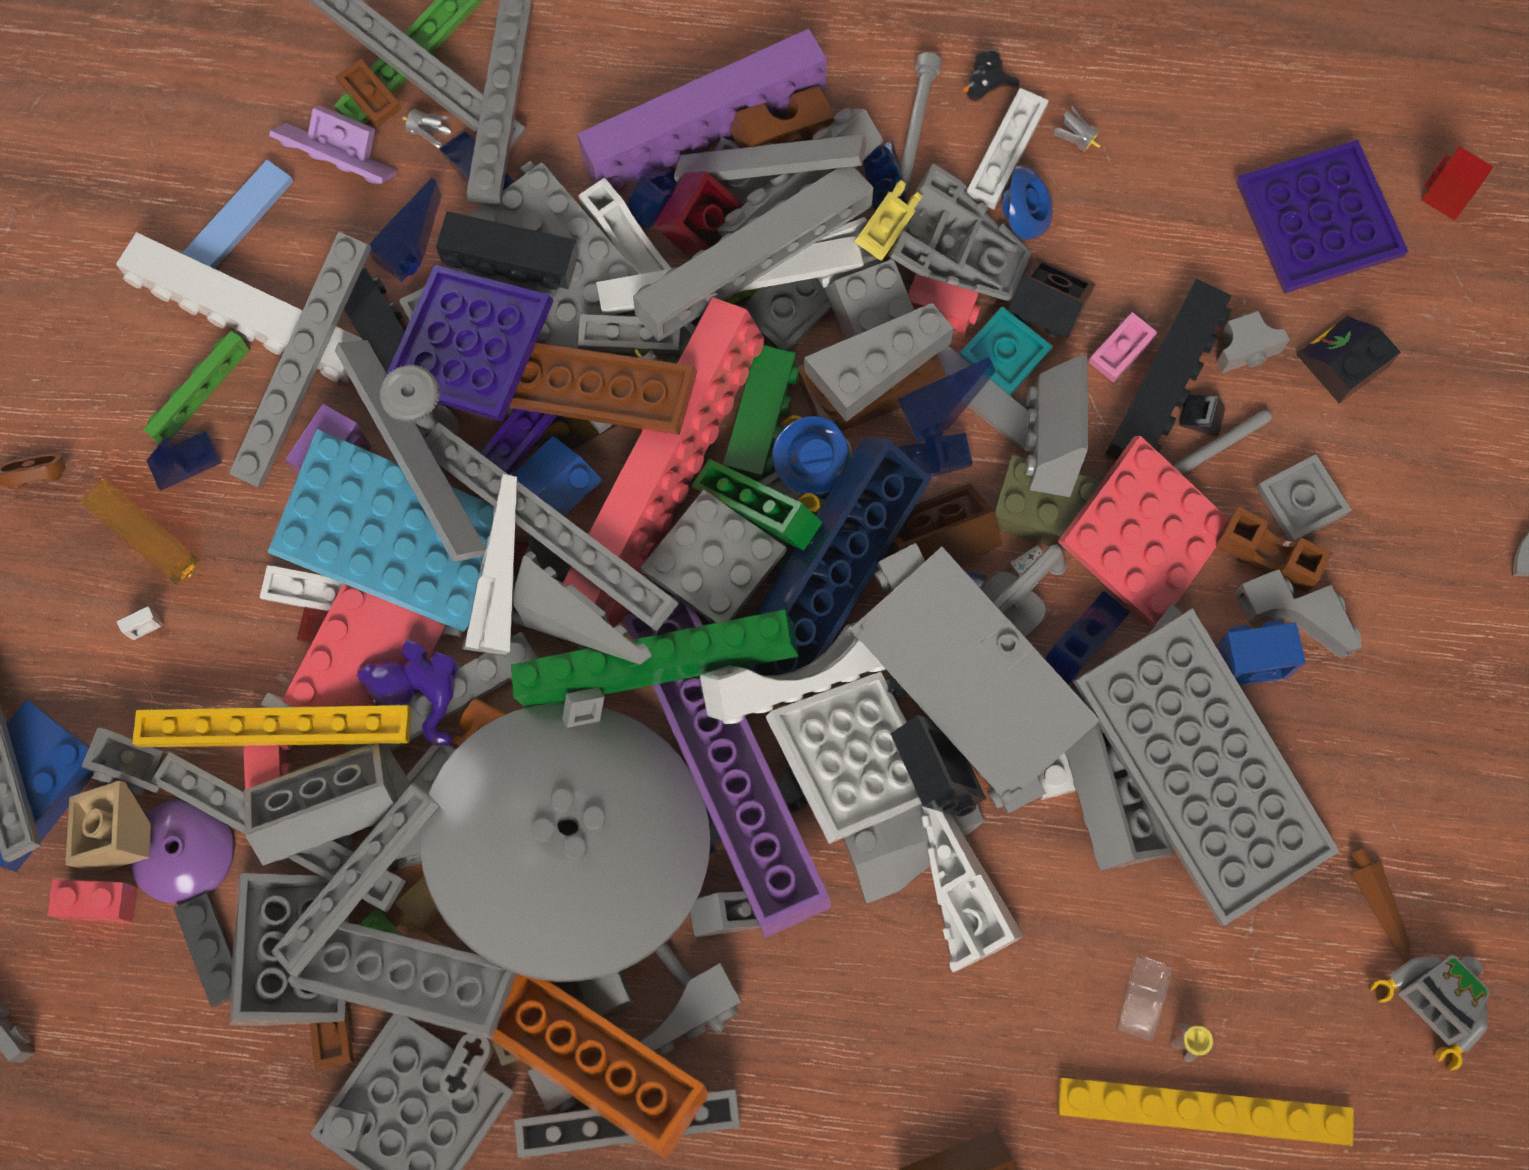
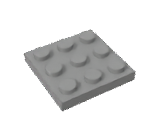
[641,490,786,624]

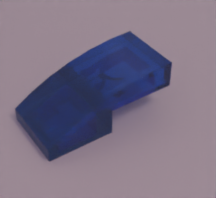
[898,433,973,477]

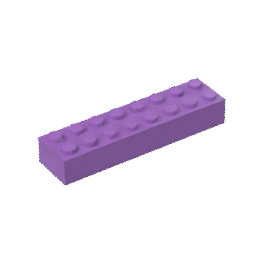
[577,29,827,191]

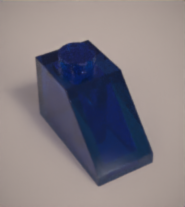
[627,167,677,228]

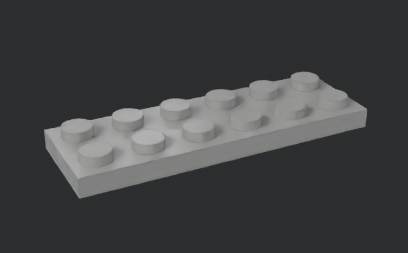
[288,921,517,1039]

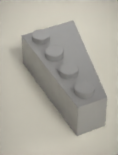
[804,303,954,422]

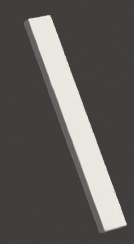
[596,236,863,315]

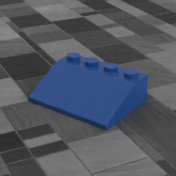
[0,700,94,872]

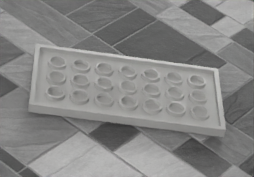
[438,162,692,434]
[1073,609,1340,926]

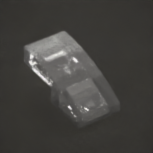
[1117,955,1172,1041]

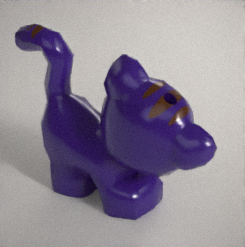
[356,640,459,746]

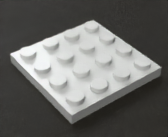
[765,672,922,844]

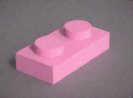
[1088,312,1158,383]

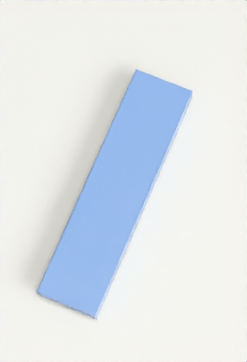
[182,160,293,269]

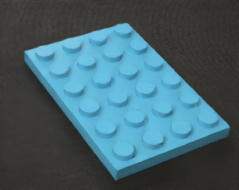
[267,429,494,632]

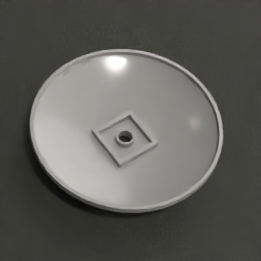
[420,703,710,982]

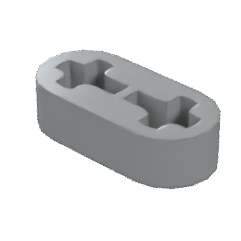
[440,1033,493,1100]

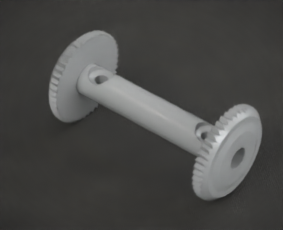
[379,364,459,440]

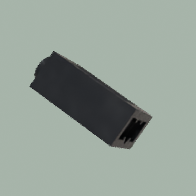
[890,715,986,817]

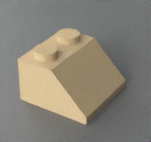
[65,780,151,873]

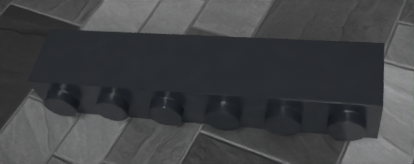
[1106,279,1232,459]

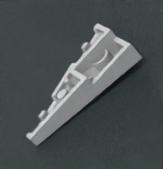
[512,551,651,664]

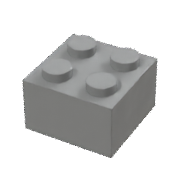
[825,259,914,340]

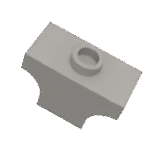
[1216,311,1289,374]

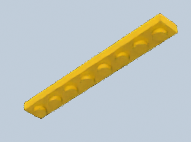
[132,705,412,747]
[1057,1078,1354,1146]

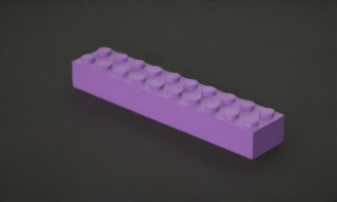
[623,595,831,938]

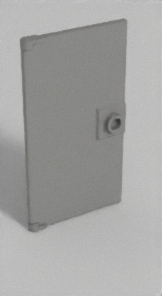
[850,547,1100,804]

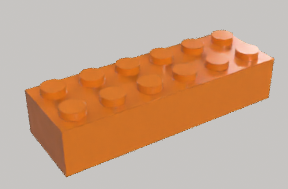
[490,974,708,1160]

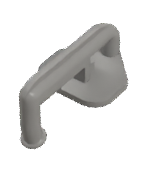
[981,544,1067,638]

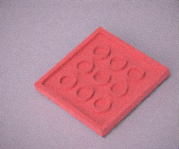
[1058,436,1229,628]

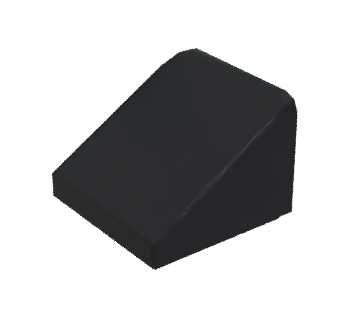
[1180,395,1225,435]

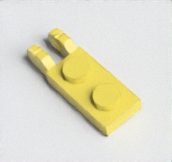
[854,180,923,261]

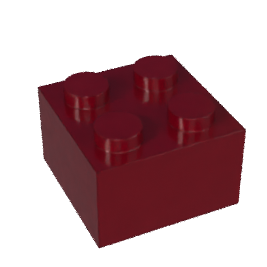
[654,171,743,259]

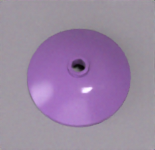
[129,798,235,904]

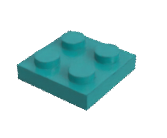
[960,306,1053,396]

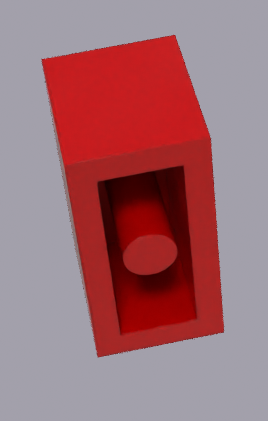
[1422,146,1493,221]

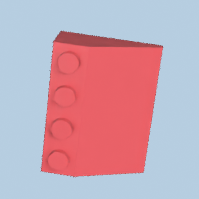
[282,583,447,707]

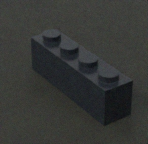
[436,211,579,290]
[344,268,406,374]

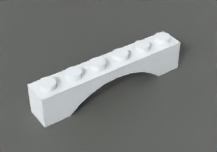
[578,177,704,335]
[700,622,885,724]

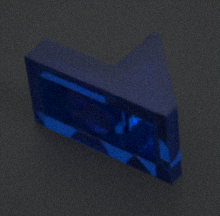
[146,431,222,491]

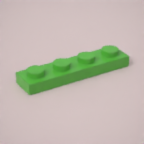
[143,330,250,448]

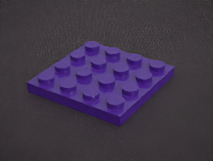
[1236,140,1408,294]
[383,265,554,422]

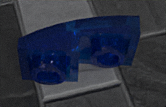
[863,141,907,211]

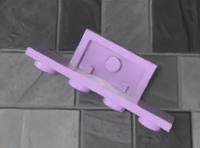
[269,105,397,184]

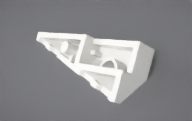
[462,474,517,655]
[922,805,1024,973]

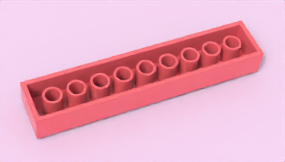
[563,297,764,628]

